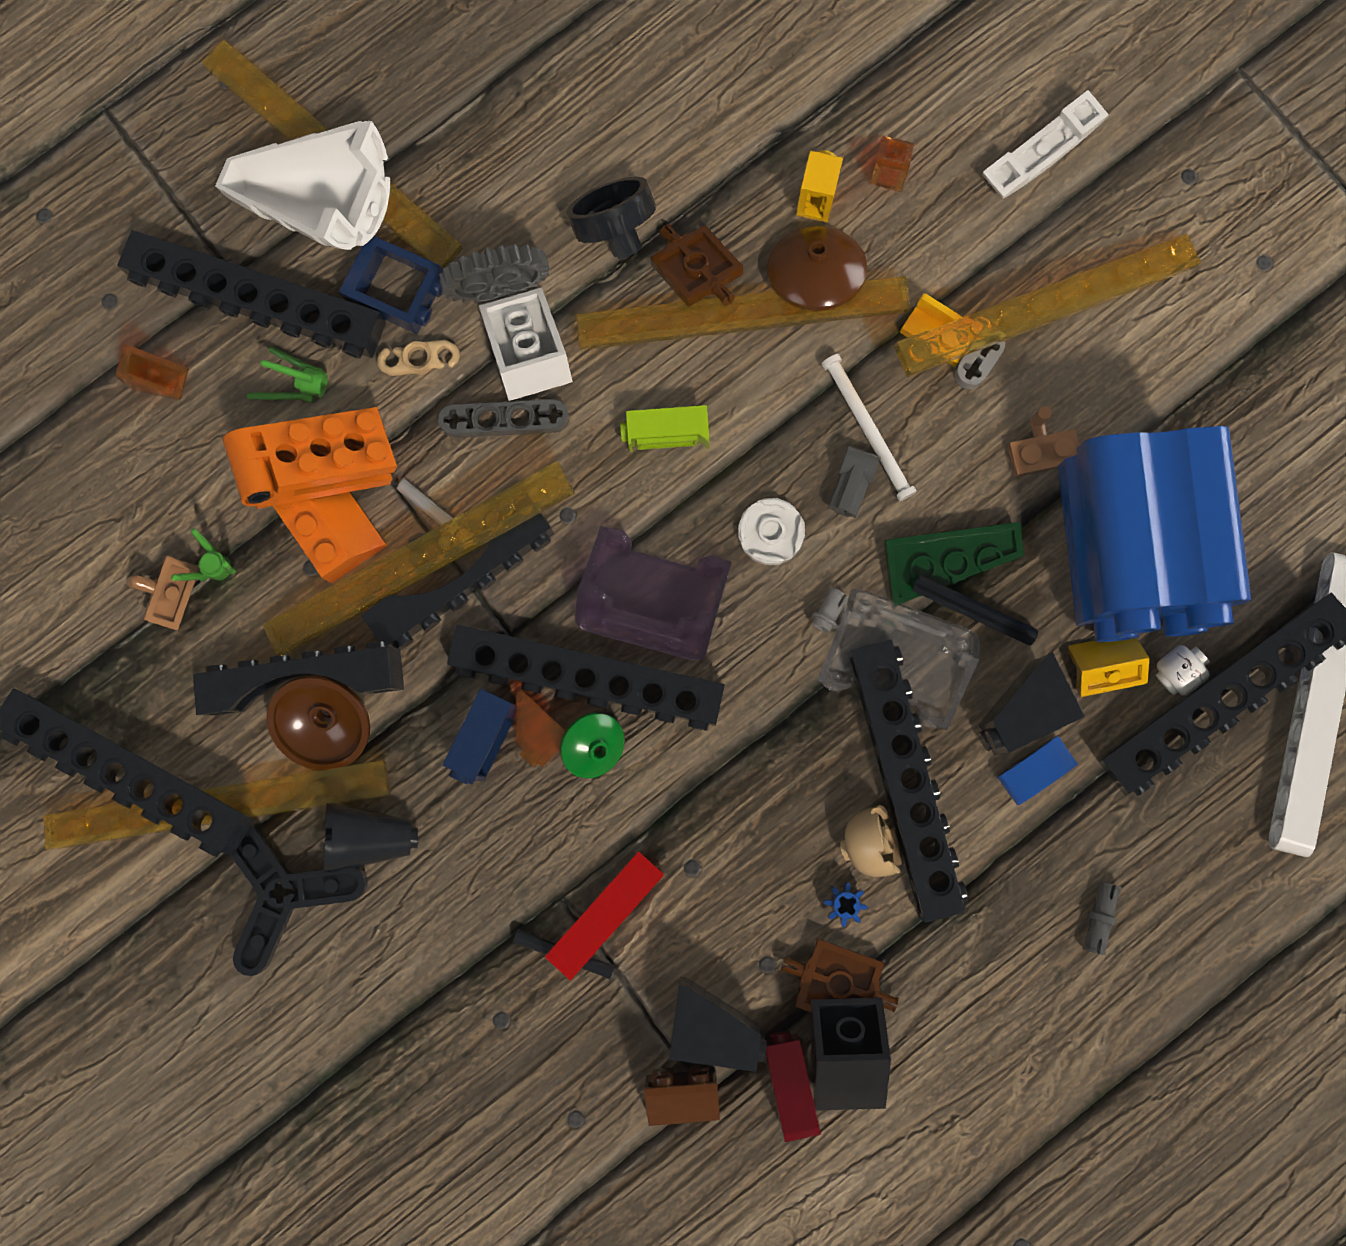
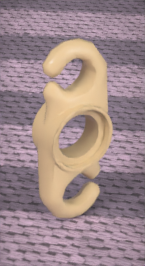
[377,340,460,376]

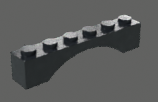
[360,495,554,650]
[193,641,404,716]

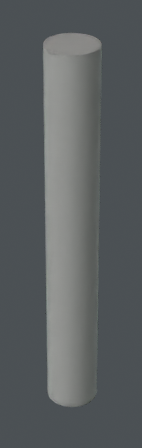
[396,479,481,552]

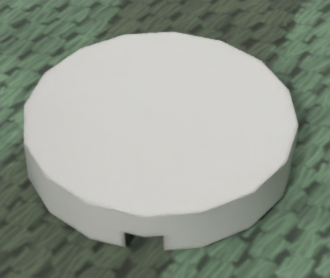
[738,498,805,565]

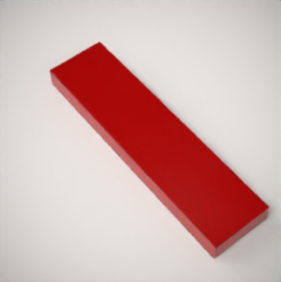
[545,851,664,981]

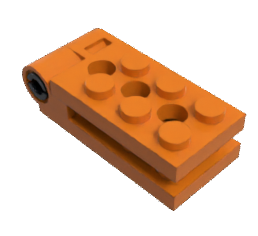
[222,407,397,509]

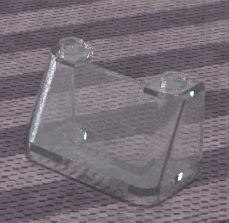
[817,589,980,730]

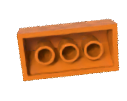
[273,492,387,583]

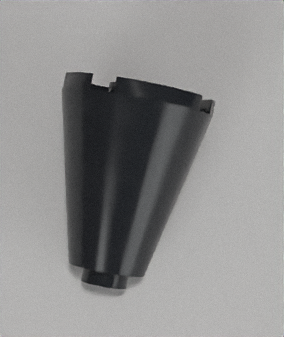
[324,802,418,873]

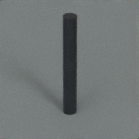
[513,929,615,979]

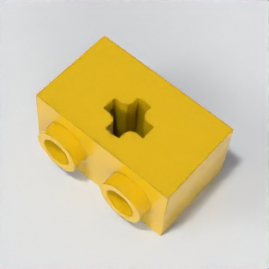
[796,150,843,223]

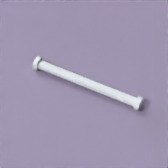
[821,354,917,502]

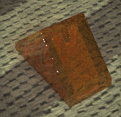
[870,136,914,192]
[115,344,189,400]

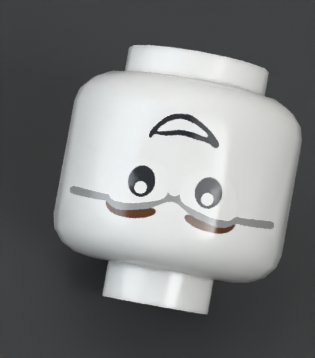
[1155,645,1210,696]

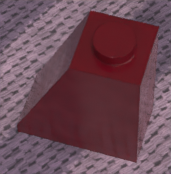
[766,1031,821,1142]

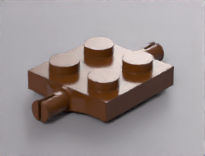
[651,224,743,307]
[781,938,899,1012]

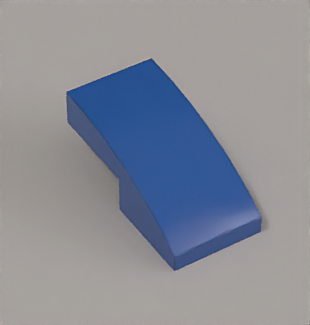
[998,736,1078,806]

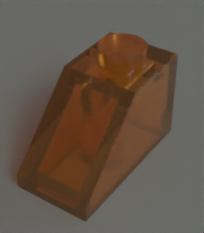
[516,690,566,768]

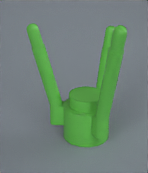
[246,346,328,403]
[171,528,236,582]

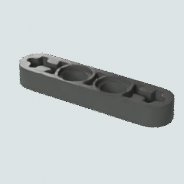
[438,399,569,438]

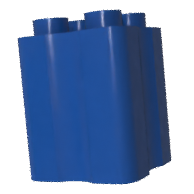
[1058,426,1251,642]

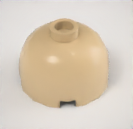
[840,805,902,877]

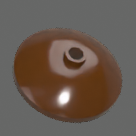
[767,226,867,311]
[267,675,370,771]

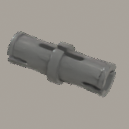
[1082,881,1122,955]

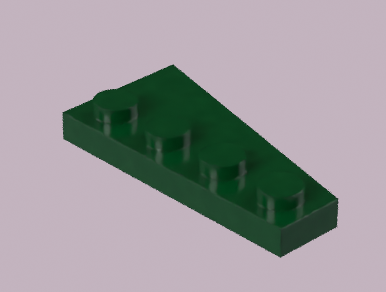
[884,522,1024,607]

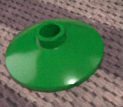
[560,712,625,778]

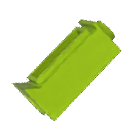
[620,405,710,452]

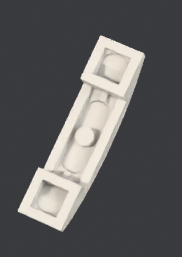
[982,90,1109,199]

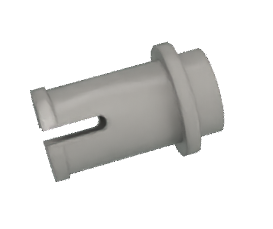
[811,588,849,633]

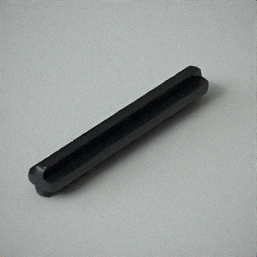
[911,575,1038,646]

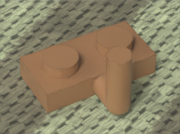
[1007,406,1079,478]
[126,556,200,631]

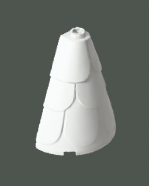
[215,121,390,250]

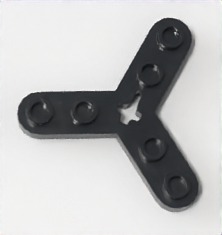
[231,823,368,976]

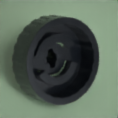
[566,177,656,259]

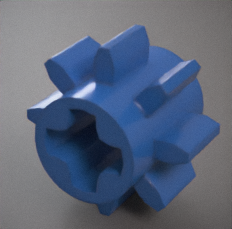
[823,882,868,927]

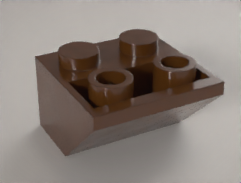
[644,1065,720,1126]

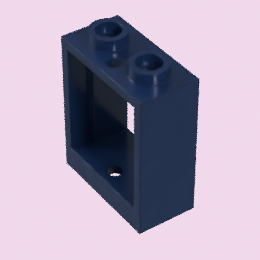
[339,236,443,334]
[442,689,520,785]

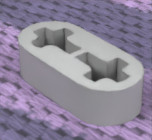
[955,329,1005,389]

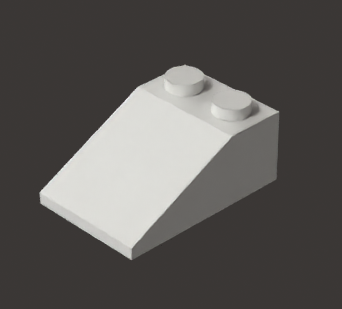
[479,287,573,401]

